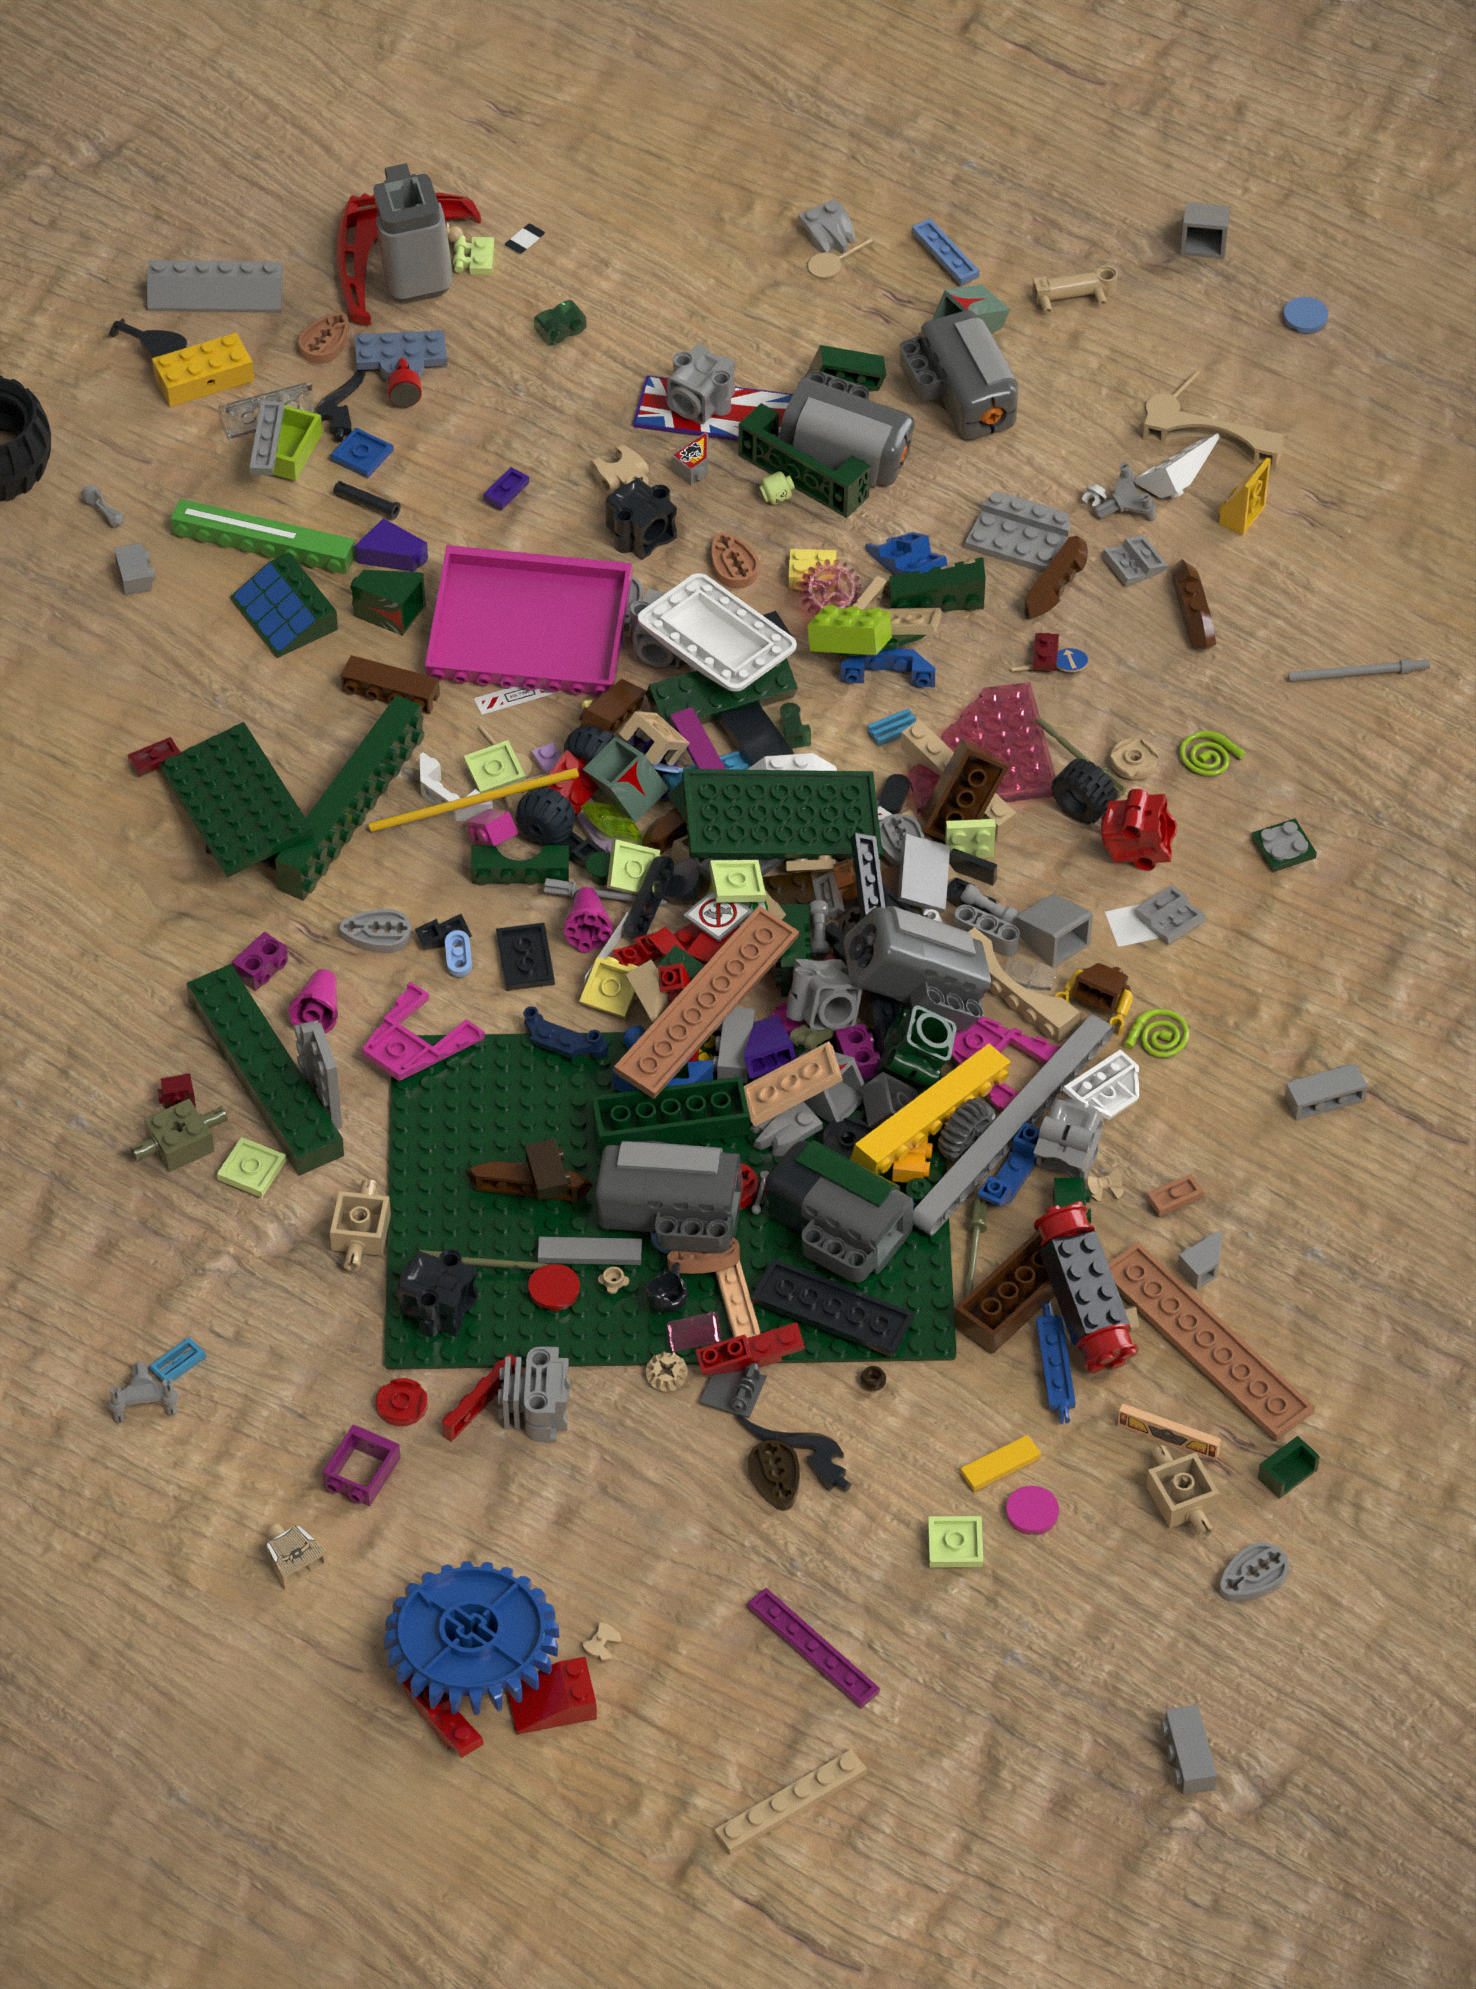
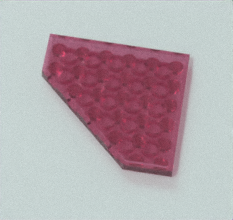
[908,682,1056,814]

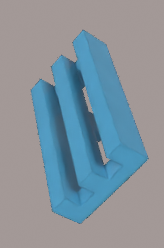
[867,708,916,746]
[149,1337,206,1385]

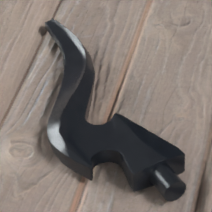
[317,370,366,442]
[737,1415,851,1492]

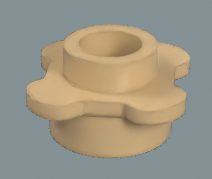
[598,1267,629,1294]

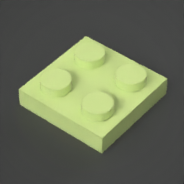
[464,740,526,793]
[945,819,996,859]
[607,840,660,895]
[709,860,766,903]
[217,1137,287,1198]
[928,1516,983,1568]

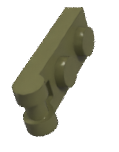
[790,1023,835,1050]

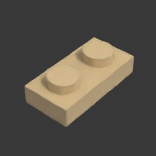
[786,855,840,873]

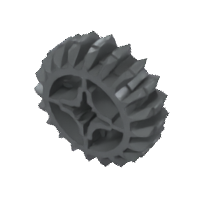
[938,1098,995,1162]

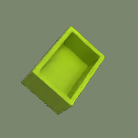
[252,405,322,481]
[807,605,892,655]

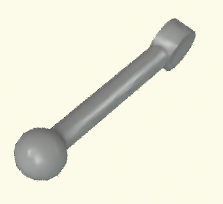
[751,1171,769,1214]

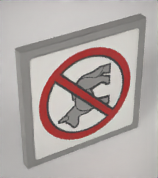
[683,889,753,942]

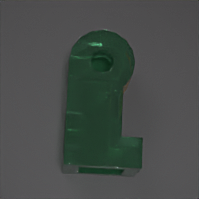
[780,702,811,749]

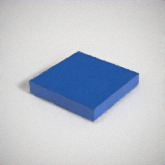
[330,428,394,479]

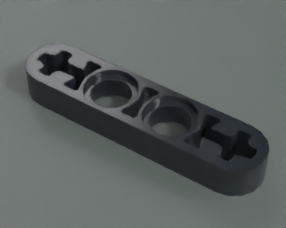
[624,856,674,939]

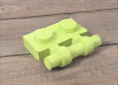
[453,235,494,275]

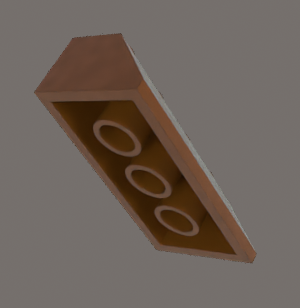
[917,738,1010,841]

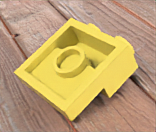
[789,549,837,591]
[579,956,638,1019]

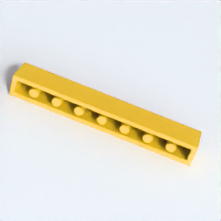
[851,1044,1011,1174]

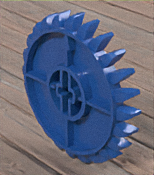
[383,1561,560,1715]

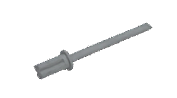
[544,878,667,906]

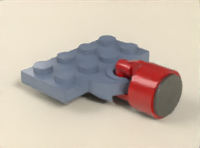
[354,330,447,407]

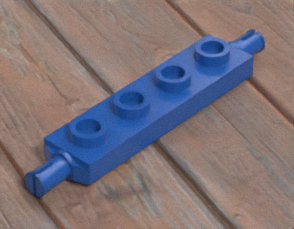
[1036,1301,1076,1424]

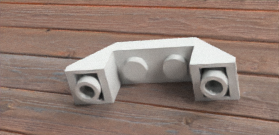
[420,753,493,821]

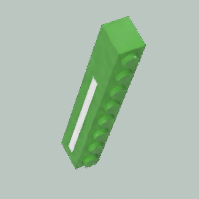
[170,499,355,574]

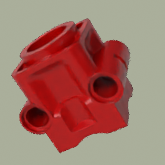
[1101,789,1178,871]

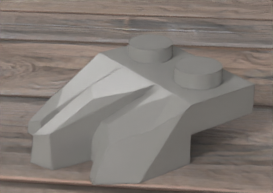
[798,199,855,254]
[750,1101,823,1156]

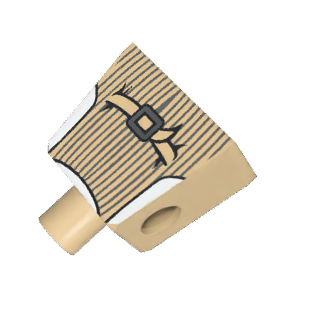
[266,1524,328,1590]

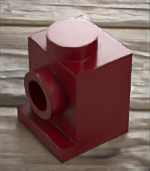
[157,1073,196,1109]

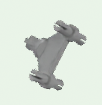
[1094,462,1156,521]
[109,1361,178,1423]

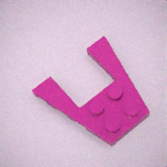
[362,981,485,1081]
[950,1017,1062,1113]

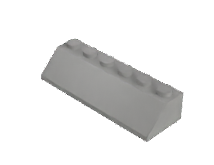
[147,260,284,313]

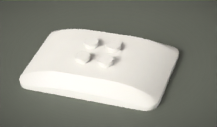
[638,573,797,691]

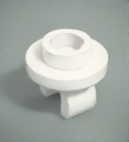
[1082,483,1107,508]

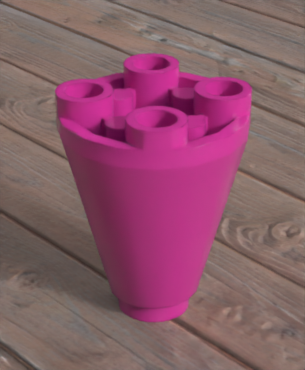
[563,887,612,953]

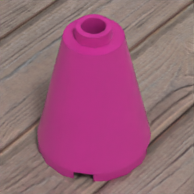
[288,969,338,1034]

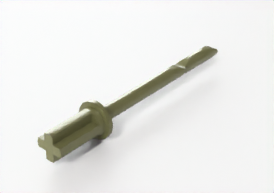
[1035,718,1126,799]
[964,1197,988,1298]
[419,1250,548,1270]

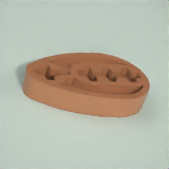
[298,312,349,363]
[712,532,759,588]
[667,1237,740,1274]

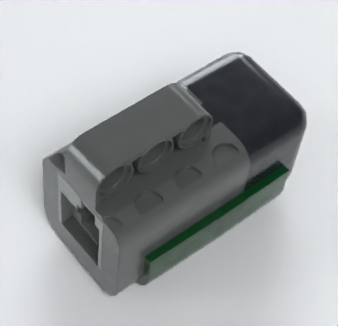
[765,1140,913,1282]

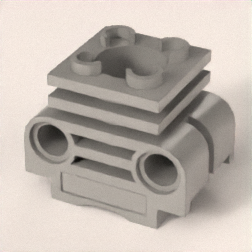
[498,1347,570,1442]

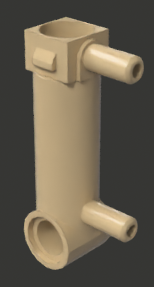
[1032,265,1118,313]

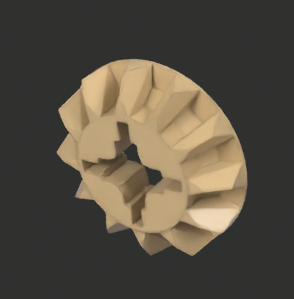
[646,1351,688,1392]

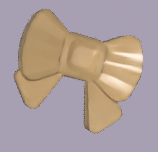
[1087,1169,1124,1202]
[582,1622,622,1661]

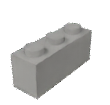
[713,1008,755,1083]
[1284,1063,1368,1121]
[1161,1705,1217,1794]

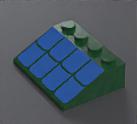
[230,552,338,658]

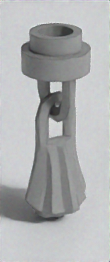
[81,485,124,528]

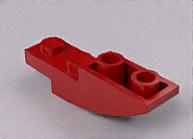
[696,1322,805,1375]
[401,1674,484,1758]

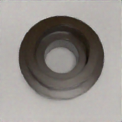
[860,1366,886,1391]

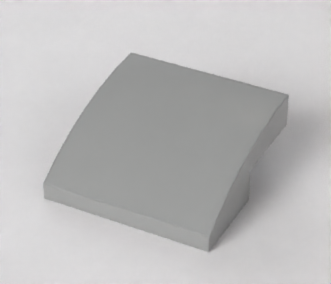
[1101,535,1168,586]
[1135,885,1205,945]

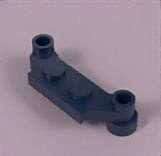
[523,1006,609,1059]

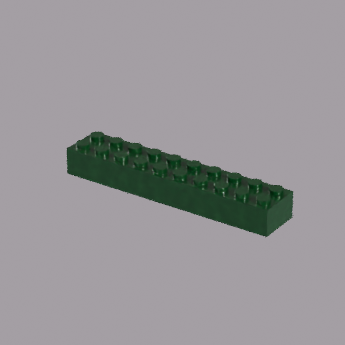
[275,695,425,901]
[186,964,344,1176]

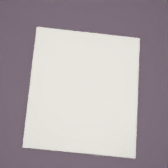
[1105,904,1159,947]

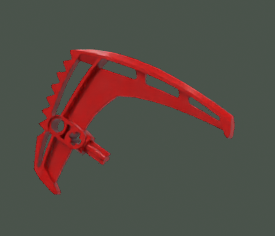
[336,192,481,325]

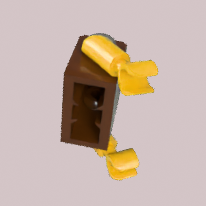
[1054,963,1133,1035]

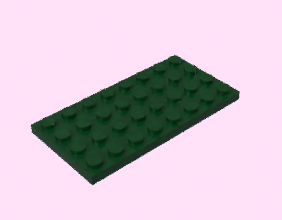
[159,722,315,878]
[682,769,883,859]

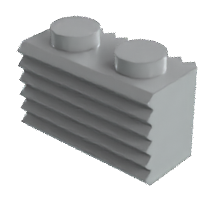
[114,543,155,595]

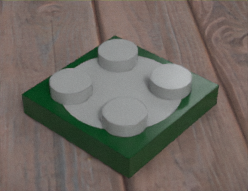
[1251,818,1317,872]

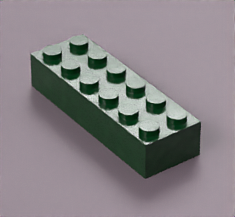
[645,658,798,728]
[592,1077,750,1155]

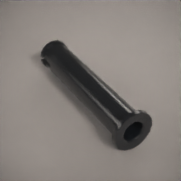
[333,481,401,520]

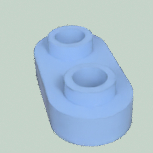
[445,930,472,977]

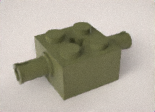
[130,1099,228,1172]

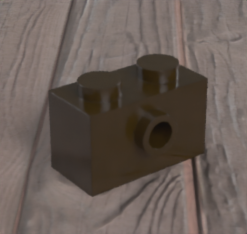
[525,1138,571,1201]

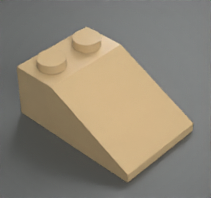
[626,960,670,1023]

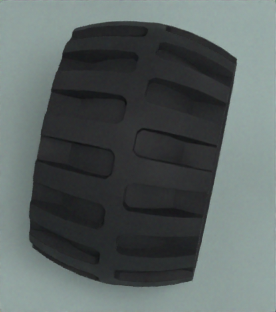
[0,375,51,502]

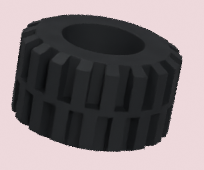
[1051,759,1117,824]

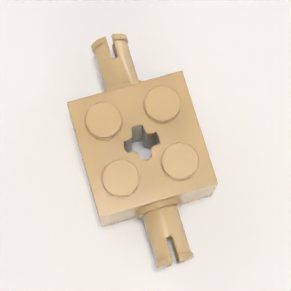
[330,1179,391,1271]
[1146,1445,1220,1538]

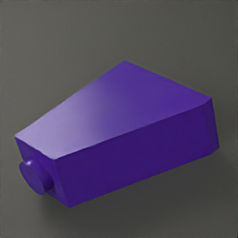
[354,518,428,572]
[743,1015,796,1078]

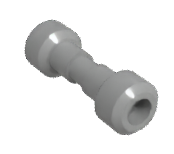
[960,884,1019,925]
[809,900,829,959]

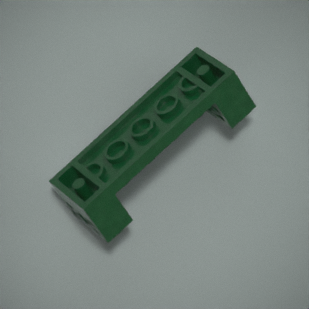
[738,403,870,518]

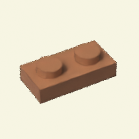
[1146,1174,1204,1217]

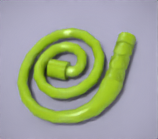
[1179,730,1246,776]
[1124,1008,1189,1058]

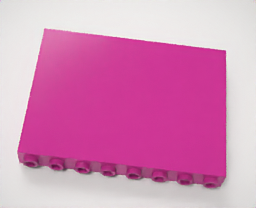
[425,545,633,697]

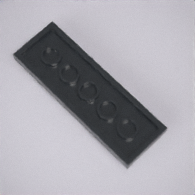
[752,1258,915,1357]

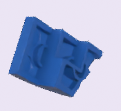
[865,532,948,575]

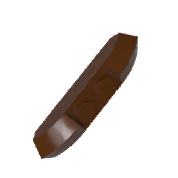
[1024,535,1088,619]
[1171,559,1216,648]
[642,808,687,855]
[465,1161,593,1202]

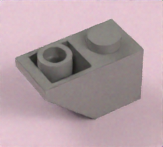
[1177,1230,1223,1290]

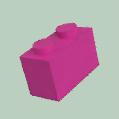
[466,809,518,846]

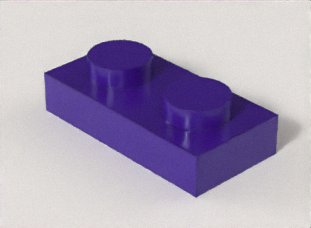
[483,467,530,510]

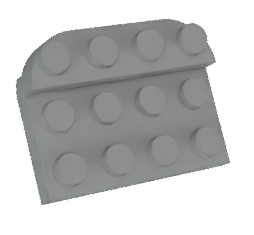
[965,492,1070,572]
[294,1020,342,1129]

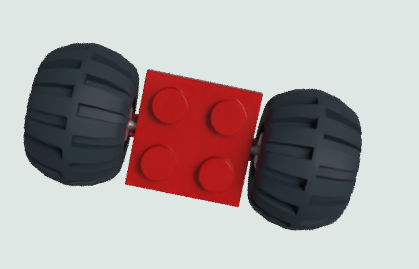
[516,725,615,845]

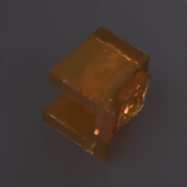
[833,859,858,901]

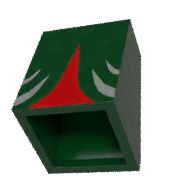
[350,570,426,636]

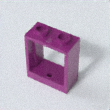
[322,1424,401,1506]

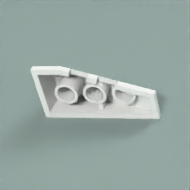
[1134,433,1220,499]

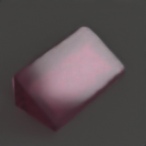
[667,1311,722,1352]

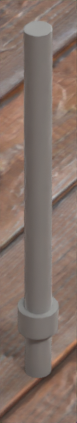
[1288,659,1430,682]

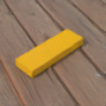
[960,1435,1042,1492]

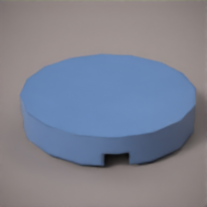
[1283,297,1328,334]

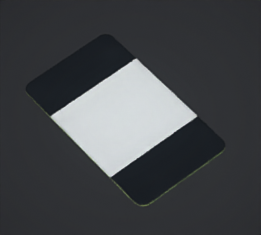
[505,223,545,254]

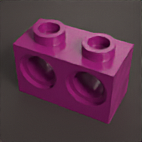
[232,932,288,991]
[835,1024,881,1080]

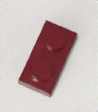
[1033,633,1059,671]
[128,737,181,777]

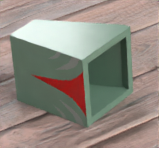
[932,284,1010,334]
[583,736,669,823]

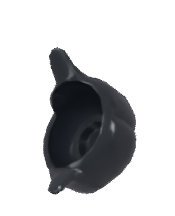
[645,1262,689,1313]

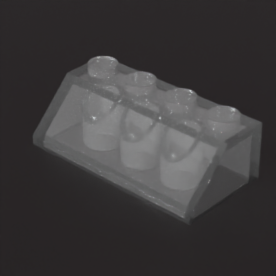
[218,381,314,440]

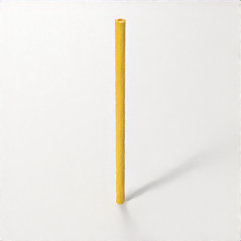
[369,768,579,832]

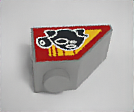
[672,433,708,486]

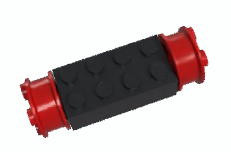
[1033,1201,1139,1373]

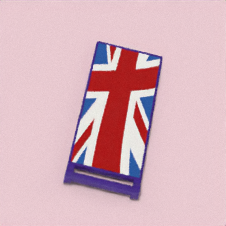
[633,376,793,441]

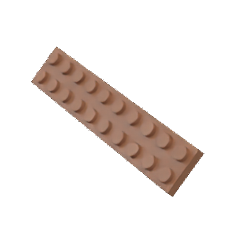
[613,906,799,1099]
[1108,1242,1315,1441]

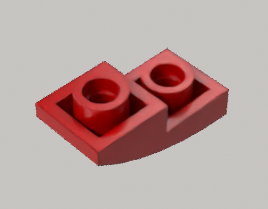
[611,933,663,967]

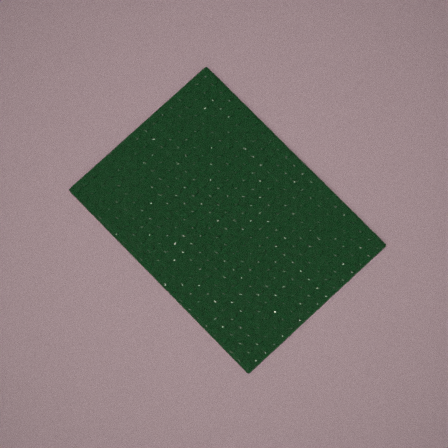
[385,1028,957,1370]

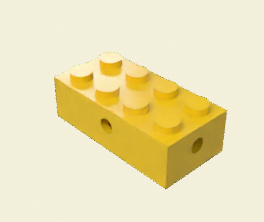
[152,332,254,407]

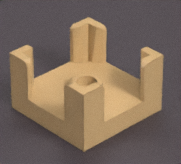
[619,711,690,766]

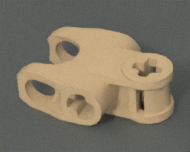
[590,444,649,495]

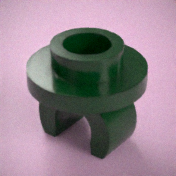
[906,1178,932,1205]

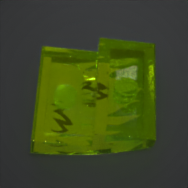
[581,801,643,841]

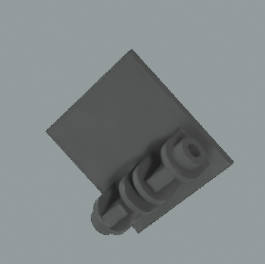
[700,1363,767,1418]

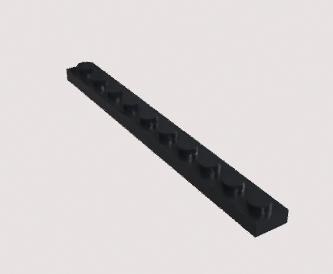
[850,833,899,1058]

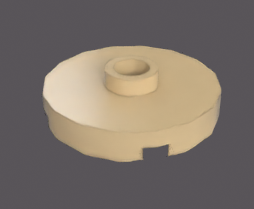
[1110,738,1158,780]

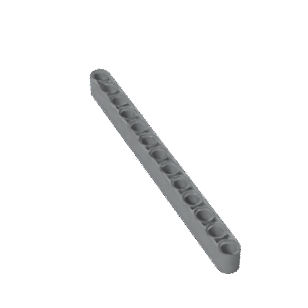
[913,1014,1114,1236]

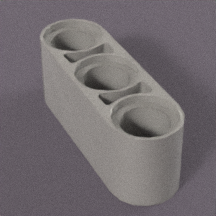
[954,905,1020,957]

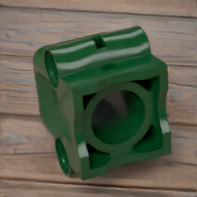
[878,1006,957,1090]

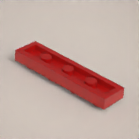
[442,1354,516,1442]

